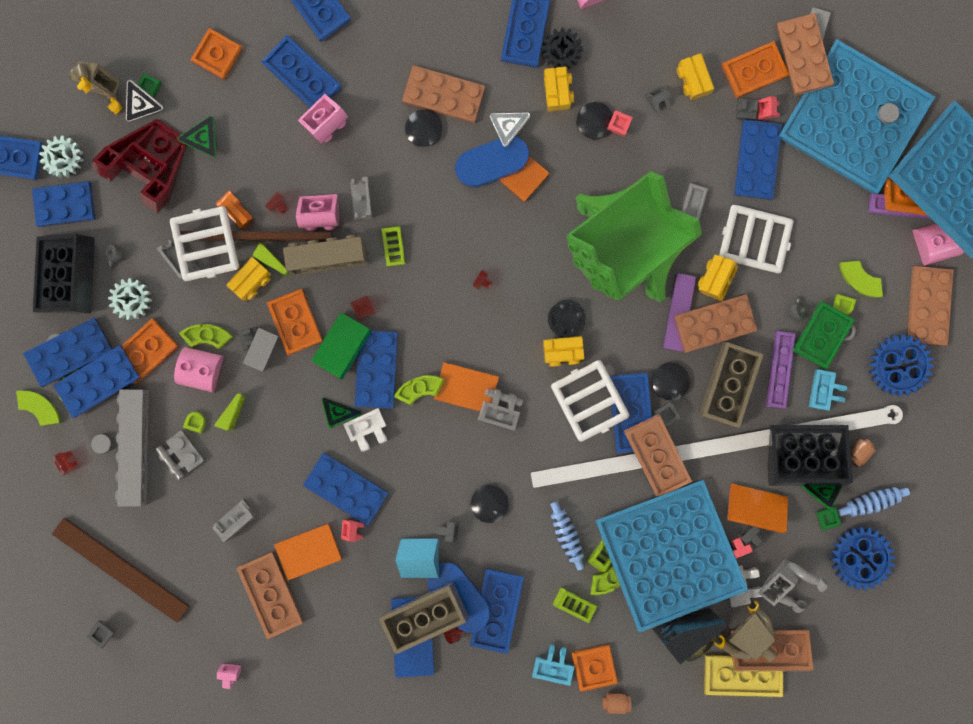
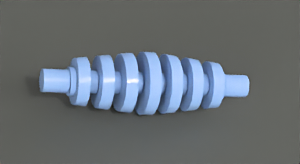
[838,487,910,517]
[550,501,585,570]

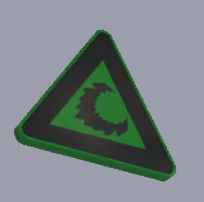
[178,116,216,157]
[321,397,361,429]
[801,486,843,510]

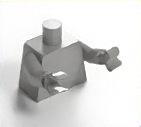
[758,559,828,613]

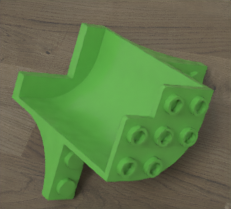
[566,171,702,303]

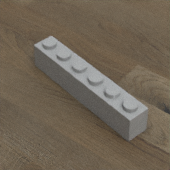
[115,390,149,506]

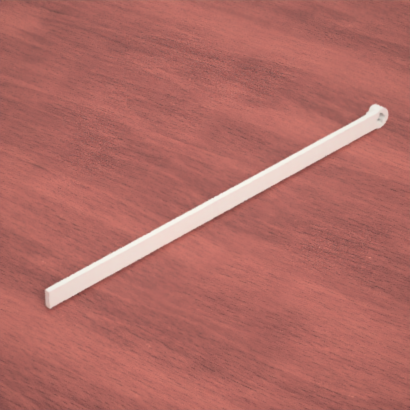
[531,405,903,488]

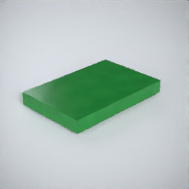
[792,301,855,370]
[311,312,372,380]

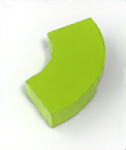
[839,261,883,298]
[179,324,234,350]
[394,375,445,406]
[16,391,62,426]
[590,565,620,595]

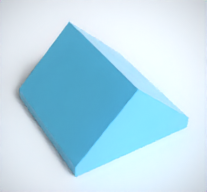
[395,539,439,578]

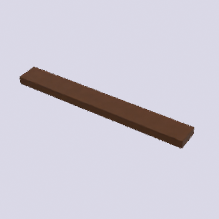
[180,231,334,243]
[52,518,190,623]

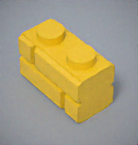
[676,53,715,101]
[543,67,574,112]
[698,255,738,301]
[226,257,271,302]
[543,336,584,367]

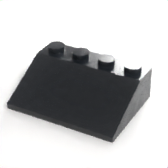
[33,234,95,314]
[768,425,853,486]
[653,608,728,665]

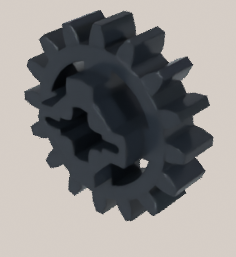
[541,27,583,69]

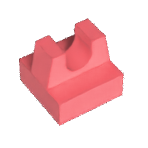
[757,96,780,120]
[607,110,633,137]
[341,519,364,542]
[731,538,753,558]

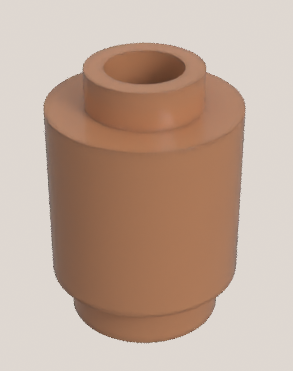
[850,439,876,468]
[602,693,631,714]

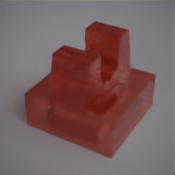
[265,192,287,214]
[350,296,376,321]
[52,451,78,476]

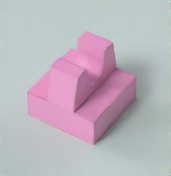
[217,664,241,689]

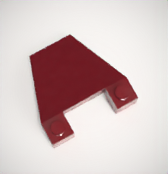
[92,119,187,214]

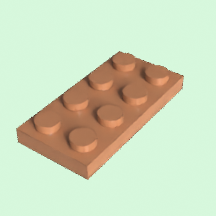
[776,13,834,96]
[402,65,485,124]
[907,266,953,346]
[673,294,757,353]
[624,414,692,497]
[236,551,304,639]
[730,630,814,672]

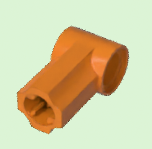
[215,190,254,230]

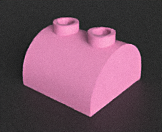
[298,94,348,144]
[296,194,339,232]
[912,223,964,266]
[174,347,224,393]

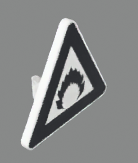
[126,80,163,121]
[490,113,530,147]

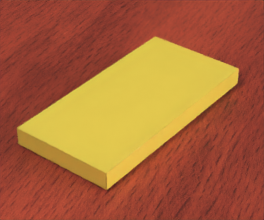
[704,654,783,697]

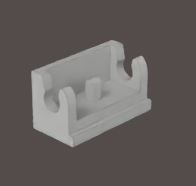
[350,177,373,220]
[157,239,201,280]
[243,328,278,372]
[212,499,257,542]

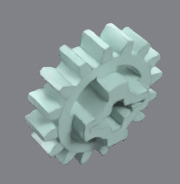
[39,136,84,178]
[108,278,152,320]

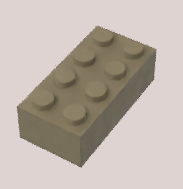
[283,235,368,276]
[698,342,764,428]
[379,582,469,655]

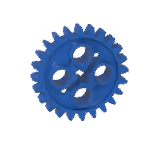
[868,334,934,397]
[830,526,896,591]

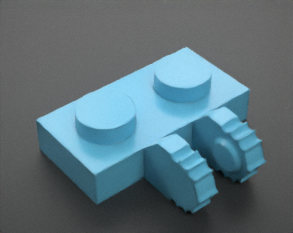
[808,369,847,411]
[532,644,574,686]

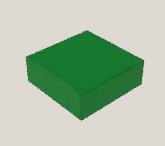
[138,73,162,98]
[816,506,841,531]

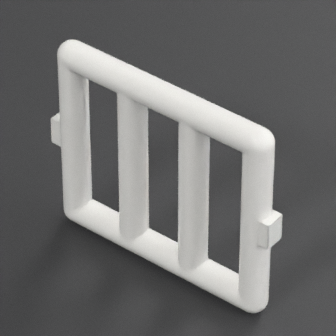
[719,205,794,273]
[170,206,239,281]
[551,360,630,442]

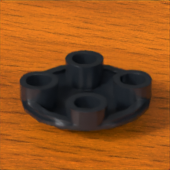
[576,102,613,141]
[405,109,442,147]
[548,300,586,338]
[652,363,690,401]
[470,485,509,523]

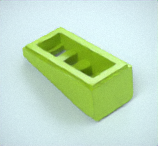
[381,225,406,266]
[253,243,290,277]
[214,393,246,431]
[587,540,611,572]
[553,587,598,623]

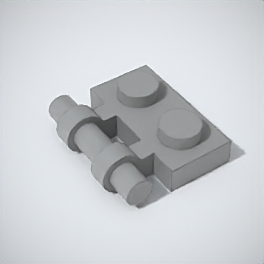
[478,388,523,431]
[155,430,206,480]

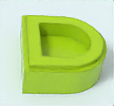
[833,294,856,315]
[183,412,206,433]

